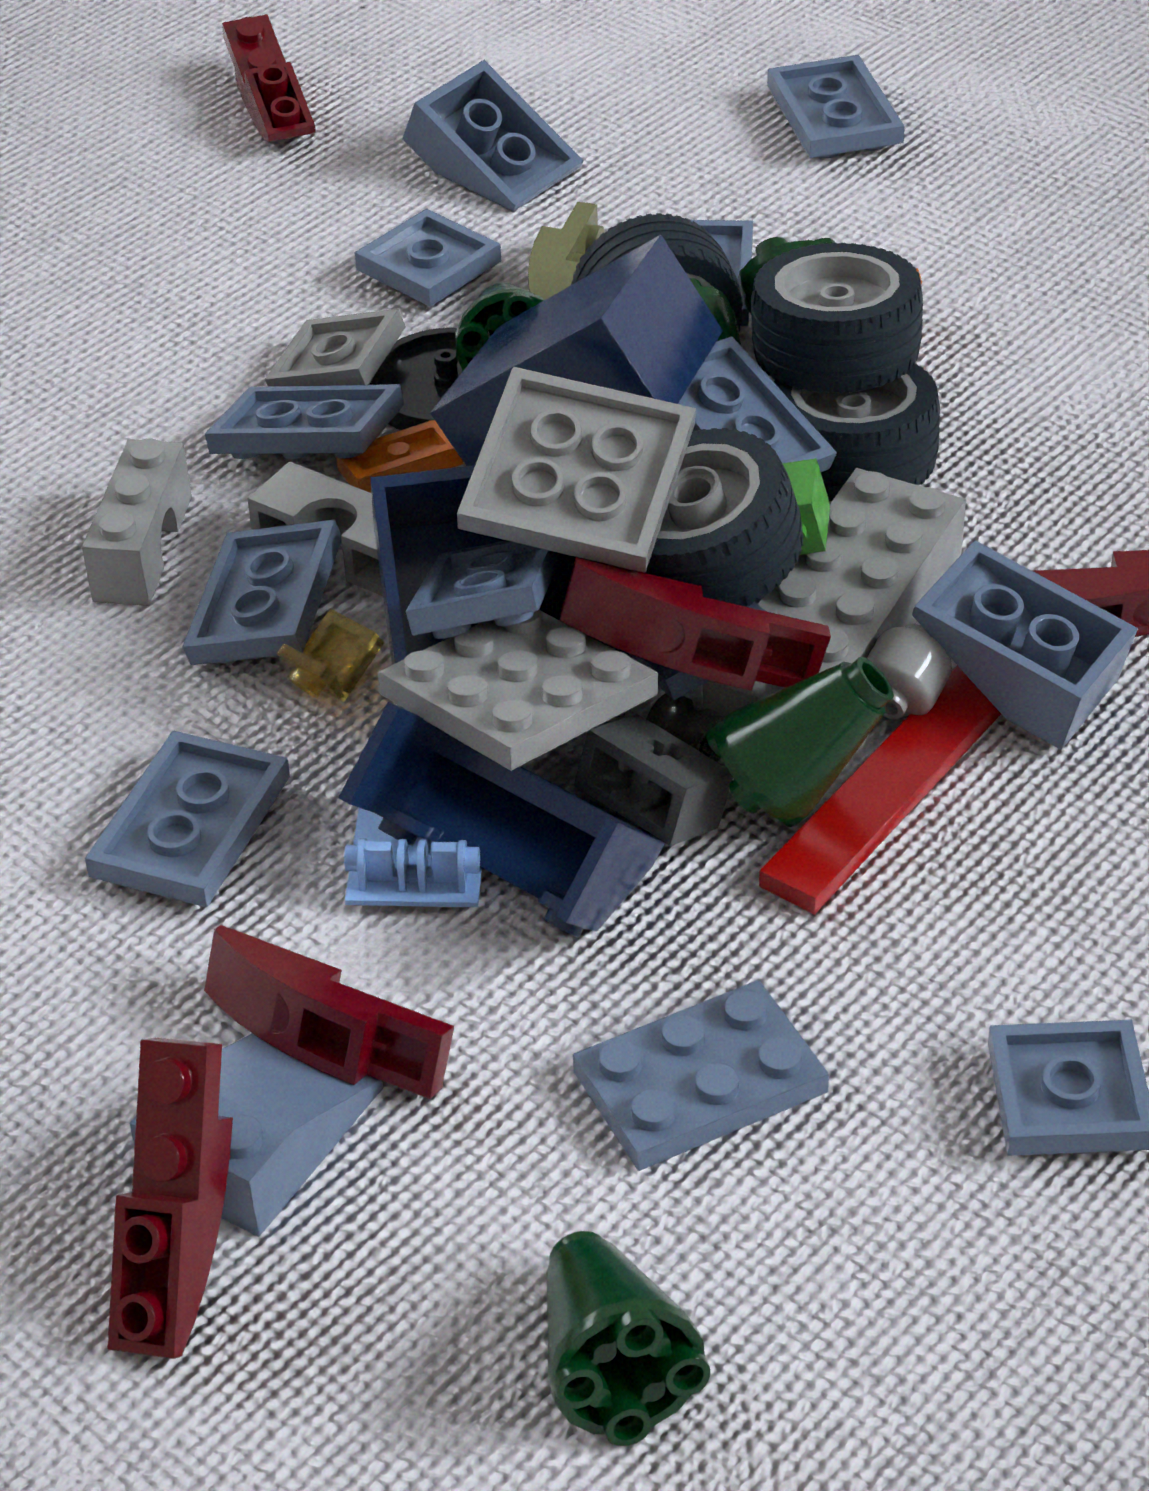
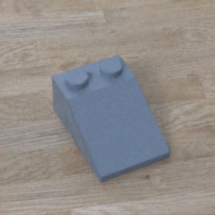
[402,60,584,212]
[912,540,1138,750]
[129,1033,383,1237]

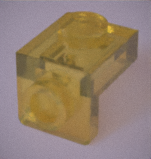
[276,608,384,703]

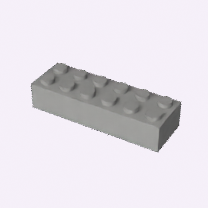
[703,468,966,736]

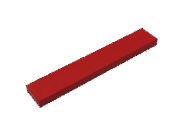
[759,665,1001,915]

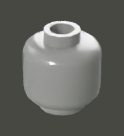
[867,624,952,719]

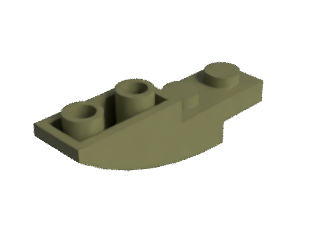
[528,202,605,300]

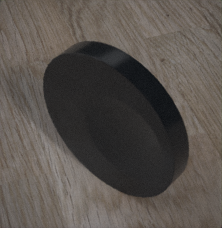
[369,327,463,430]

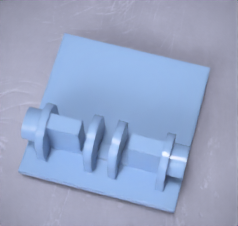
[344,808,482,907]

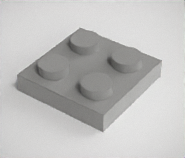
[265,309,406,387]

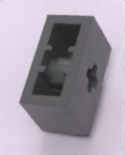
[574,714,733,846]

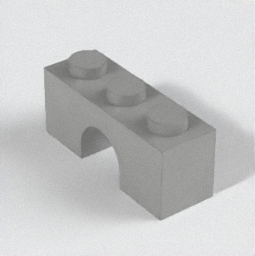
[82,439,192,606]
[247,461,383,596]

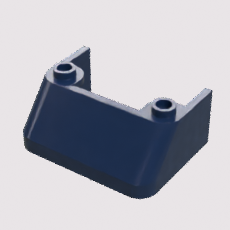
[338,702,665,937]

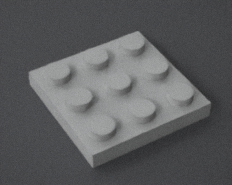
[457,367,696,573]
[378,609,658,771]

